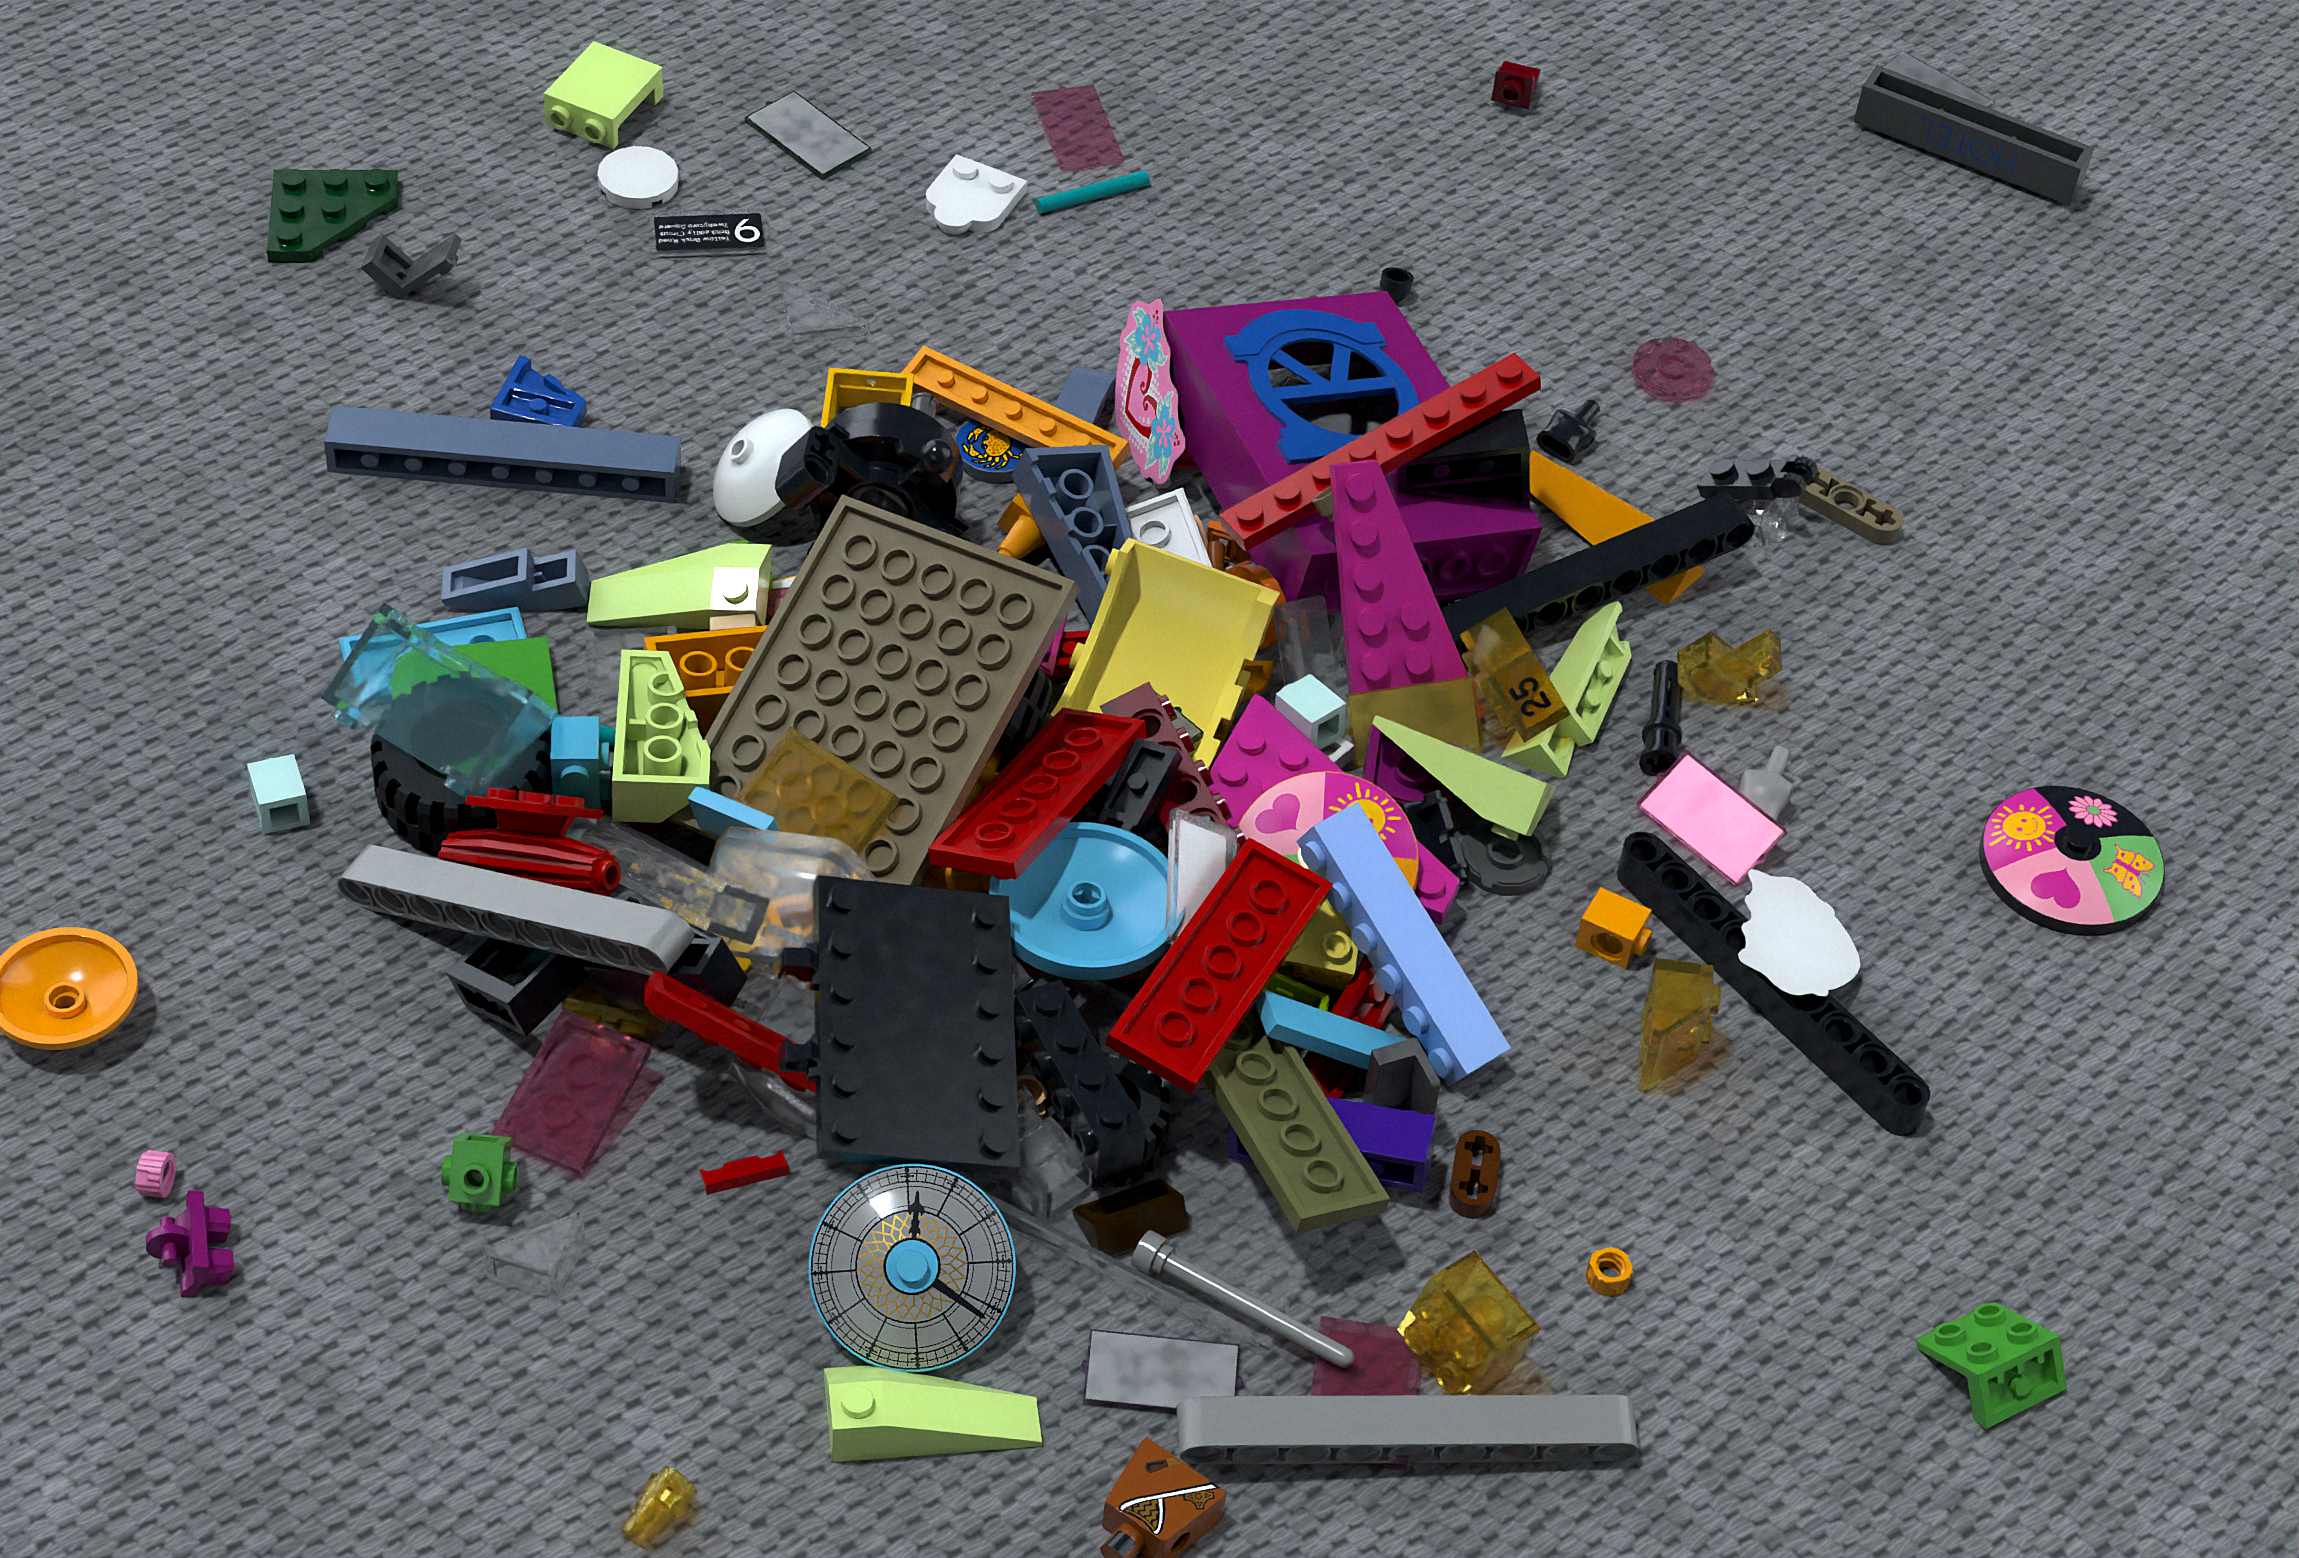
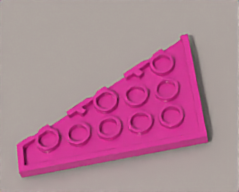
[1208,694,1460,925]

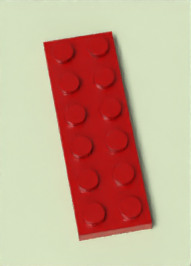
[928,707,1147,880]
[1105,837,1333,1094]

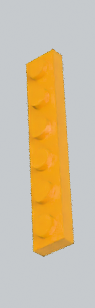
[901,345,1131,472]

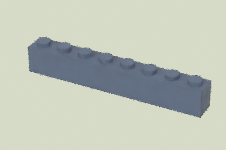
[324,405,681,503]

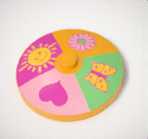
[1238,771,1419,950]

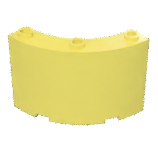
[1041,538,1280,804]

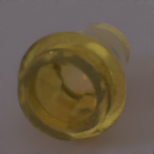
[620,1466,697,1549]

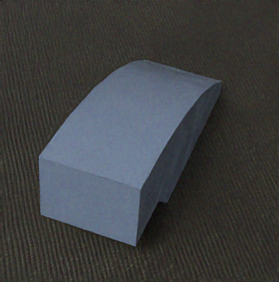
[441,548,589,612]

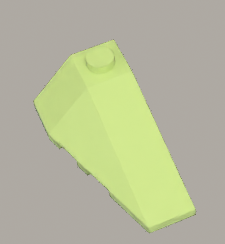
[587,543,773,629]

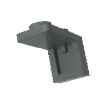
[361,234,462,299]

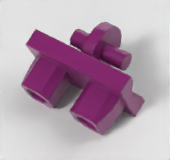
[146,1190,234,1297]

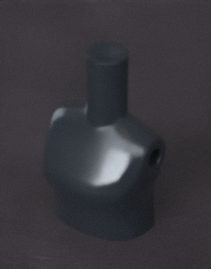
[1536,400,1600,463]

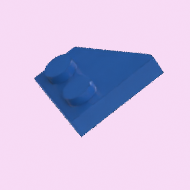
[490,355,587,427]

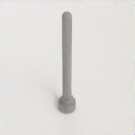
[1131,1230,1355,1368]

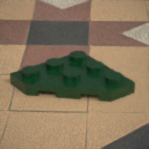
[267,169,399,263]

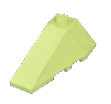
[612,649,711,823]
[1372,715,1556,841]
[824,1365,1042,1462]

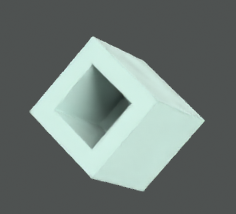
[1275,674,1346,750]
[247,754,310,835]

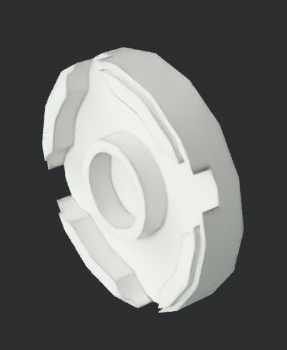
[598,146,679,209]

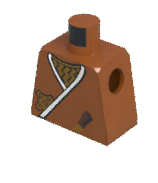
[1100,1437,1227,1558]

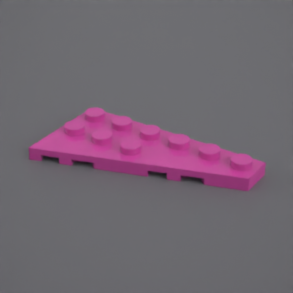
[1329,459,1485,728]

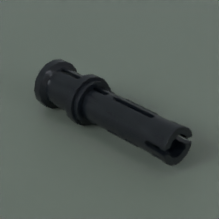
[1639,660,1683,778]

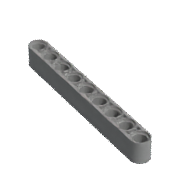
[337,845,695,975]
[1176,1395,1639,1464]

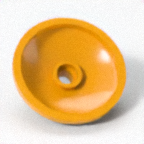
[0,927,139,1050]

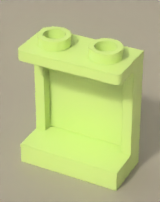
[544,41,663,149]

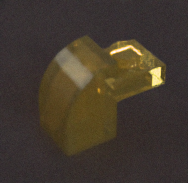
[1677,629,1782,707]

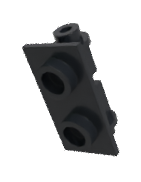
[1401,790,1470,886]

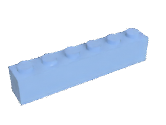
[1296,802,1511,1087]

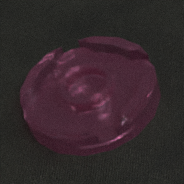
[1631,338,1714,403]

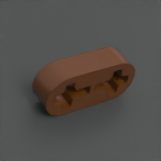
[1448,1130,1501,1219]

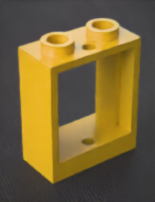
[821,368,914,428]

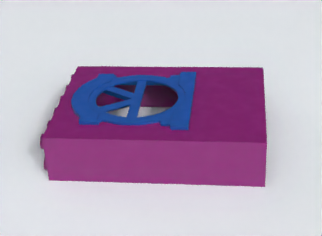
[1163,291,1543,620]

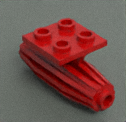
[438,788,621,897]

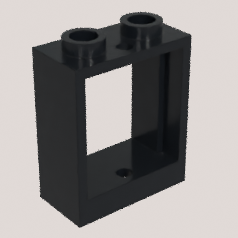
[446,936,588,1037]

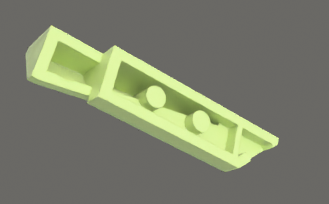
[1501,601,1632,778]

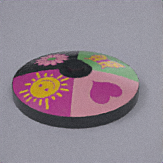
[1979,786,2165,936]

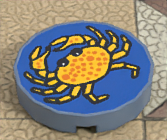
[954,418,1033,483]

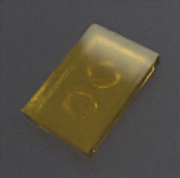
[734,727,900,877]

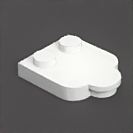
[926,154,1027,235]

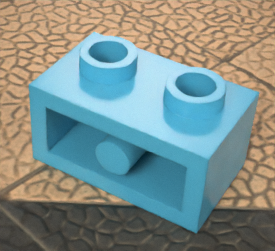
[550,716,611,822]

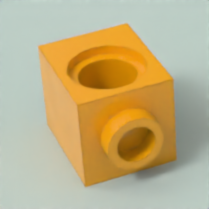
[1575,887,1653,969]

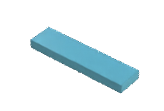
[1255,990,1408,1070]

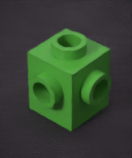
[441,1133,518,1212]

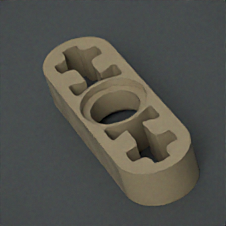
[1792,466,1903,545]

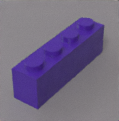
[1228,1097,1436,1193]

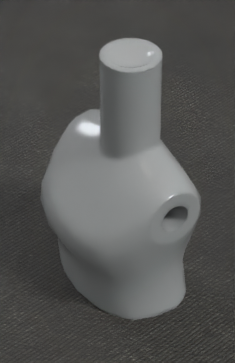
[1738,746,1794,825]

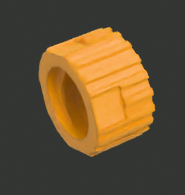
[1585,1247,1634,1297]

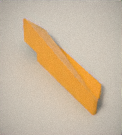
[1530,450,1706,604]

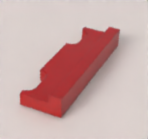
[699,1150,789,1195]

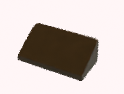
[1072,1178,1188,1258]

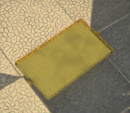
[1345,676,1484,768]

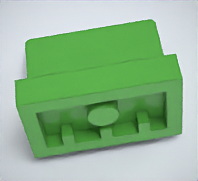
[1917,1302,2067,1429]

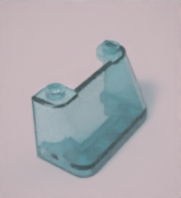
[321,603,558,799]

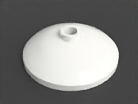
[713,409,814,527]

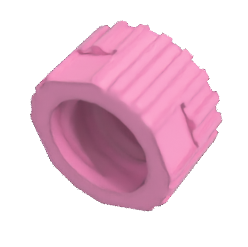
[135,1150,176,1198]

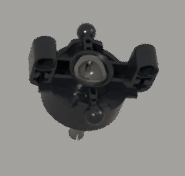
[775,392,971,556]

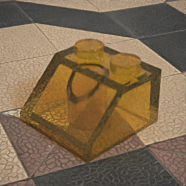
[1637,958,1721,1093]

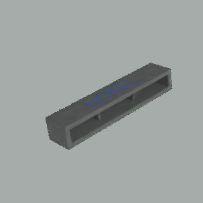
[1853,65,2094,205]

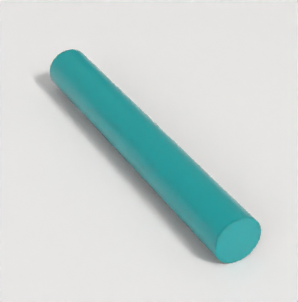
[1035,170,1150,214]

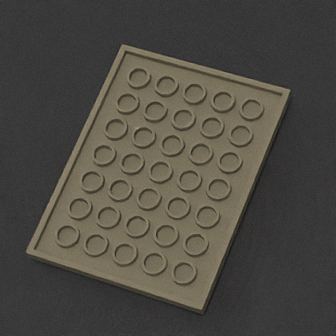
[667,495,1081,886]

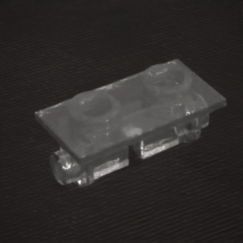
[1742,497,1799,560]

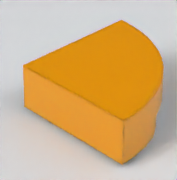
[1241,661,1273,702]

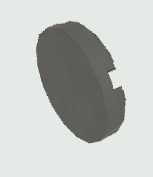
[1460,819,1552,896]

